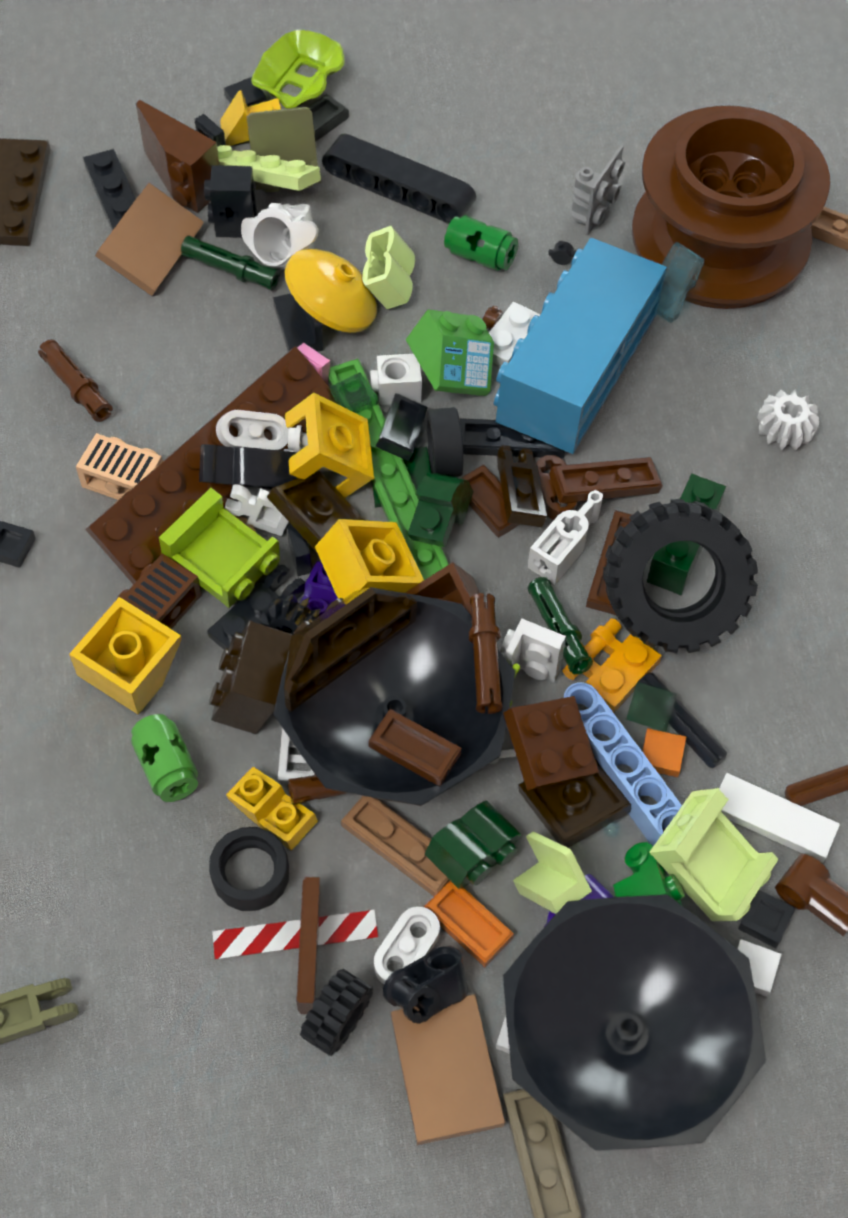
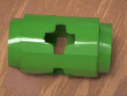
[131,714,198,802]

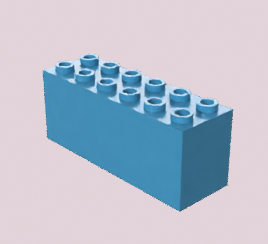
[494,238,667,454]

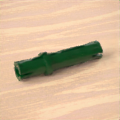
[181,235,280,291]
[528,577,593,675]

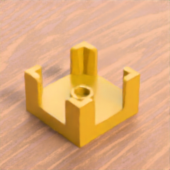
[285,393,374,498]

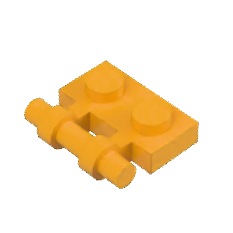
[562,618,662,713]

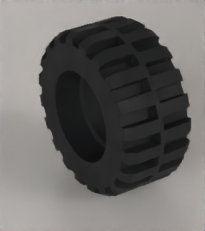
[603,499,758,653]

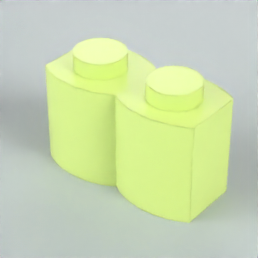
[362,226,415,309]

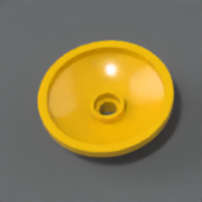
[285,249,377,333]

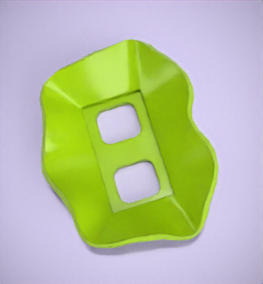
[251,30,345,109]

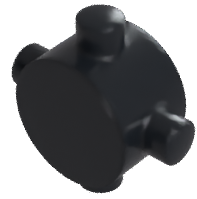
[548,241,577,265]

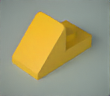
[220,90,282,146]

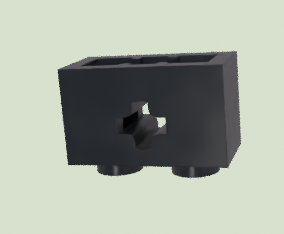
[204,165,257,238]

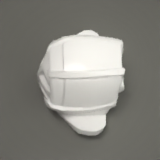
[241,203,318,270]

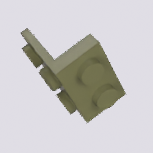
[247,107,321,192]

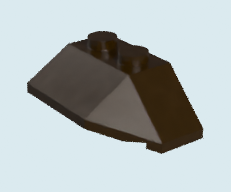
[284,587,417,712]

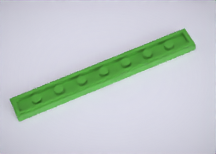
[328,359,449,580]

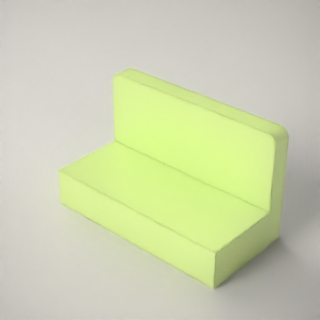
[513,832,592,914]

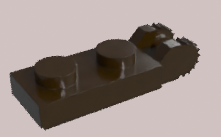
[497,445,547,527]

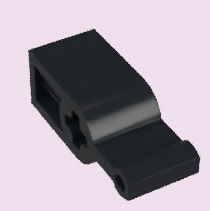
[199,444,296,489]

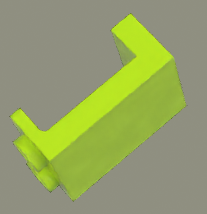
[159,488,280,608]

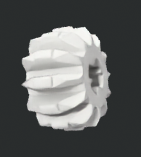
[757,389,820,450]

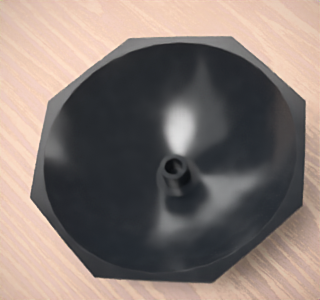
[273,589,515,806]
[503,894,766,1151]

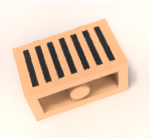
[76,433,163,500]

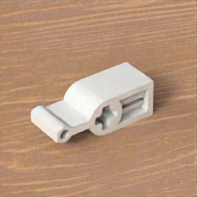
[527,490,603,585]

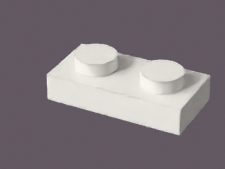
[489,301,540,367]

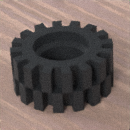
[300,969,373,1056]

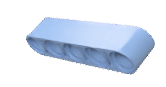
[563,682,682,846]

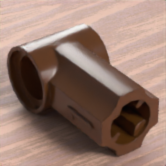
[775,854,848,936]

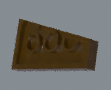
[0,138,51,246]

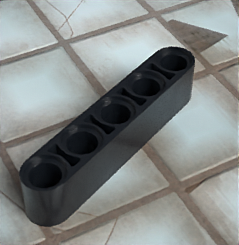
[322,134,476,224]

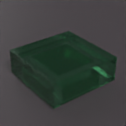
[329,372,378,414]
[626,682,677,732]

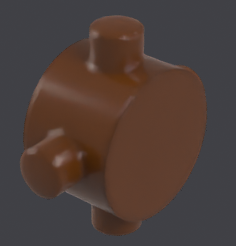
[482,306,504,330]

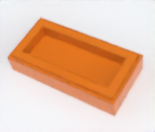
[424,881,514,967]

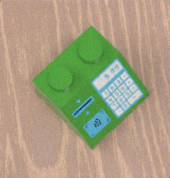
[405,309,494,396]

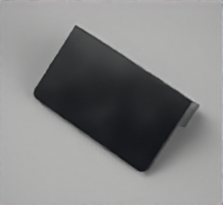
[273,293,323,352]

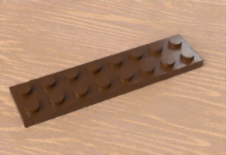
[85,346,340,584]

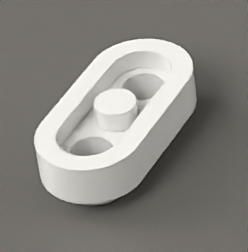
[216,410,289,450]
[374,907,440,984]

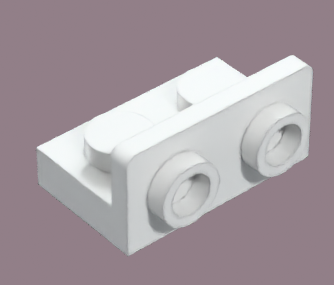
[501,619,566,683]

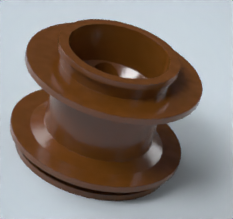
[632,106,830,309]

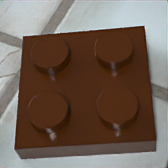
[503,696,599,791]

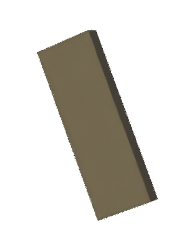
[503,1089,582,1218]

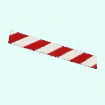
[212,910,378,959]

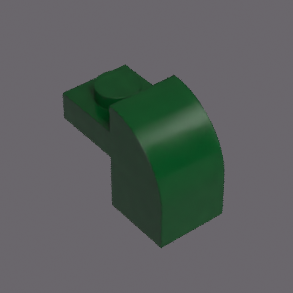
[408,472,474,547]

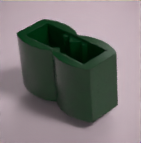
[424,800,521,889]

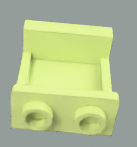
[649,788,778,921]

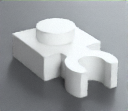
[225,485,288,536]

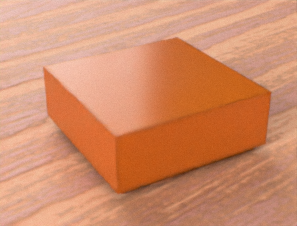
[642,728,686,778]

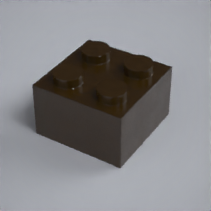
[209,620,292,735]

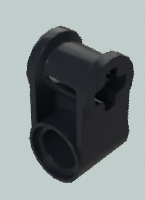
[383,946,468,1024]

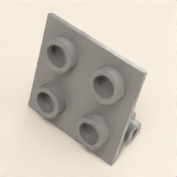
[571,145,625,235]

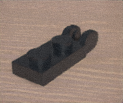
[207,564,305,649]

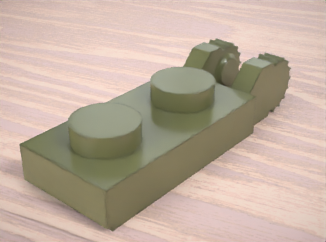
[0,978,79,1044]

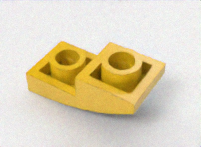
[226,766,318,851]

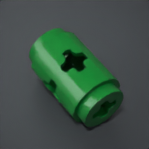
[444,216,519,271]

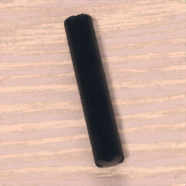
[636,672,727,768]

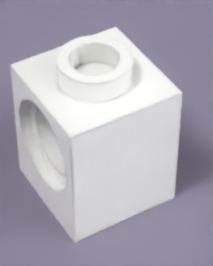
[370,354,422,405]

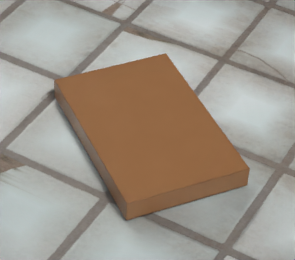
[95,183,204,296]
[391,994,505,1145]

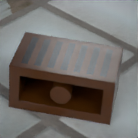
[116,553,202,629]

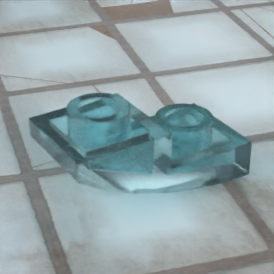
[657,242,705,323]

